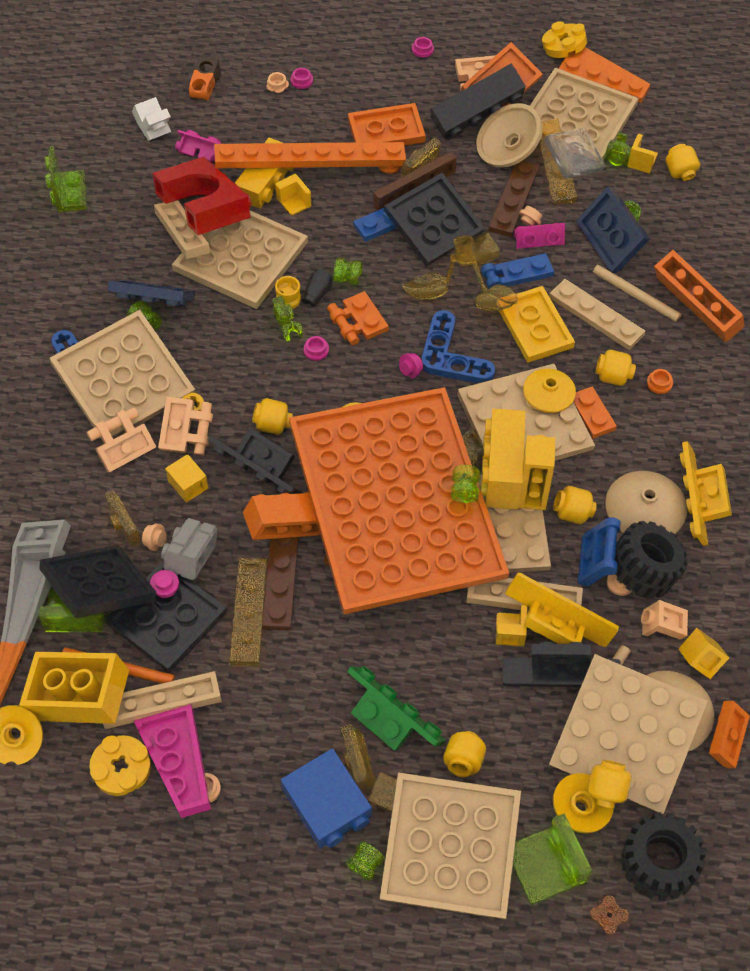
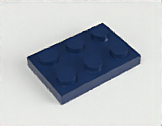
[576,186,650,273]
[108,280,195,306]

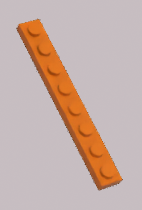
[214,142,406,169]

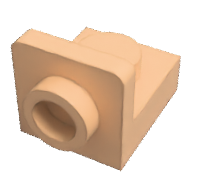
[641,600,688,640]

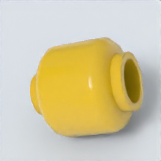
[665,144,700,181]
[595,350,636,386]
[252,398,292,435]
[553,486,596,525]
[443,731,486,778]
[588,760,632,808]

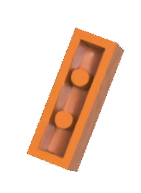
[243,492,321,540]

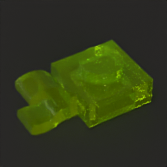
[605,132,632,166]
[272,296,303,342]

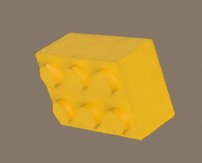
[481,408,526,510]
[19,652,129,724]

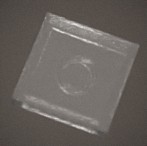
[544,127,606,179]

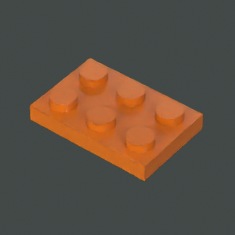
[461,42,543,117]
[348,103,426,146]

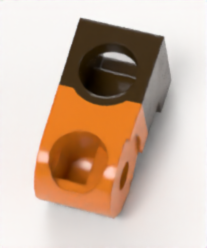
[189,56,221,100]

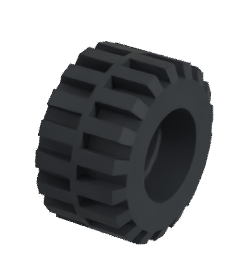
[614,521,688,598]
[621,812,706,901]

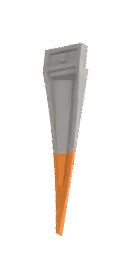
[0,520,71,705]

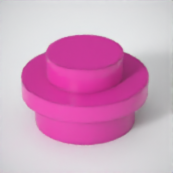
[412,37,434,57]
[291,68,313,89]
[304,336,329,361]
[399,353,423,379]
[150,570,179,598]

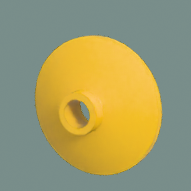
[523,369,576,413]
[0,705,43,765]
[553,773,614,833]

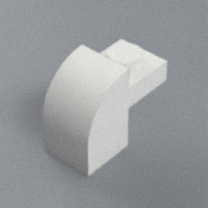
[132,97,171,141]

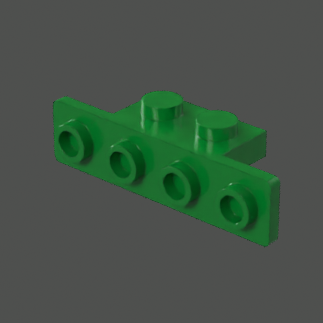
[347,666,446,751]

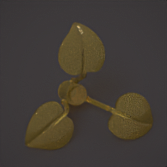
[402,232,518,312]

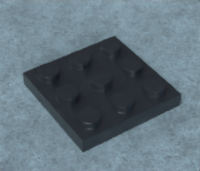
[383,173,485,267]
[39,545,156,618]
[105,560,227,673]

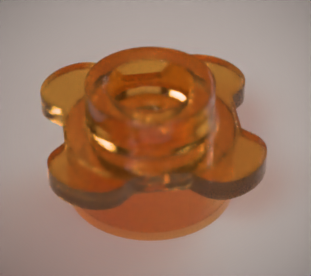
[590,895,629,935]

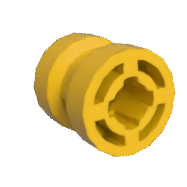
[275,276,301,310]

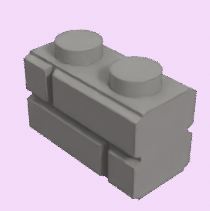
[161,518,217,580]

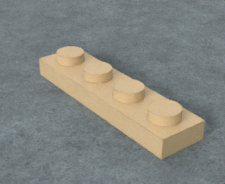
[154,200,210,259]
[549,279,645,351]
[466,578,583,611]
[103,671,222,729]

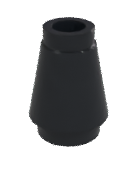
[302,269,333,307]

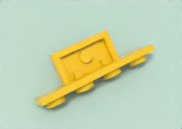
[680,441,732,546]
[505,573,619,647]

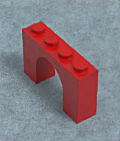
[152,157,252,235]

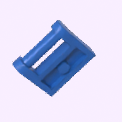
[578,518,621,586]

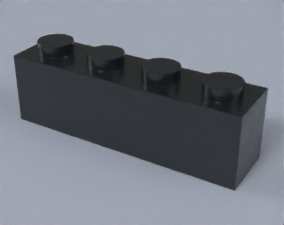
[430,63,526,139]

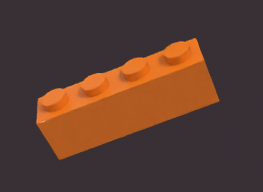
[654,250,745,342]

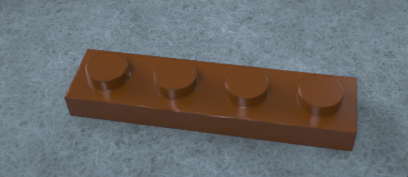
[373,152,457,211]
[489,160,539,237]
[262,537,299,630]

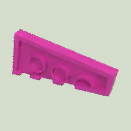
[134,704,211,818]

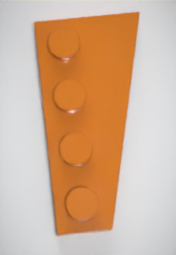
[559,47,650,103]

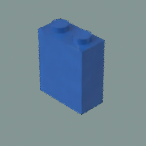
[280,748,372,849]

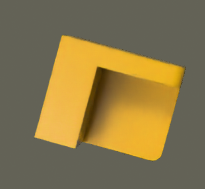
[627,134,658,174]
[275,174,312,215]
[165,455,209,503]
[496,605,527,646]
[679,628,729,679]

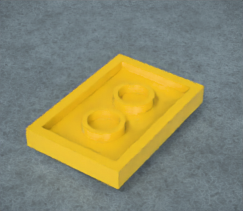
[496,286,575,363]

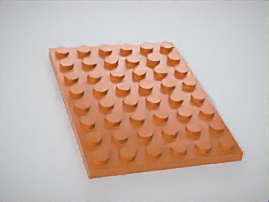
[289,387,509,615]

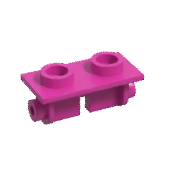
[175,130,221,163]
[514,223,565,249]

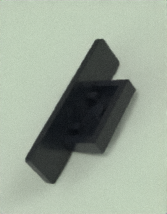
[207,428,302,494]
[502,642,621,687]

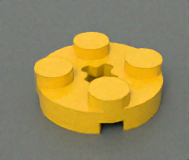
[542,22,587,58]
[89,736,151,796]

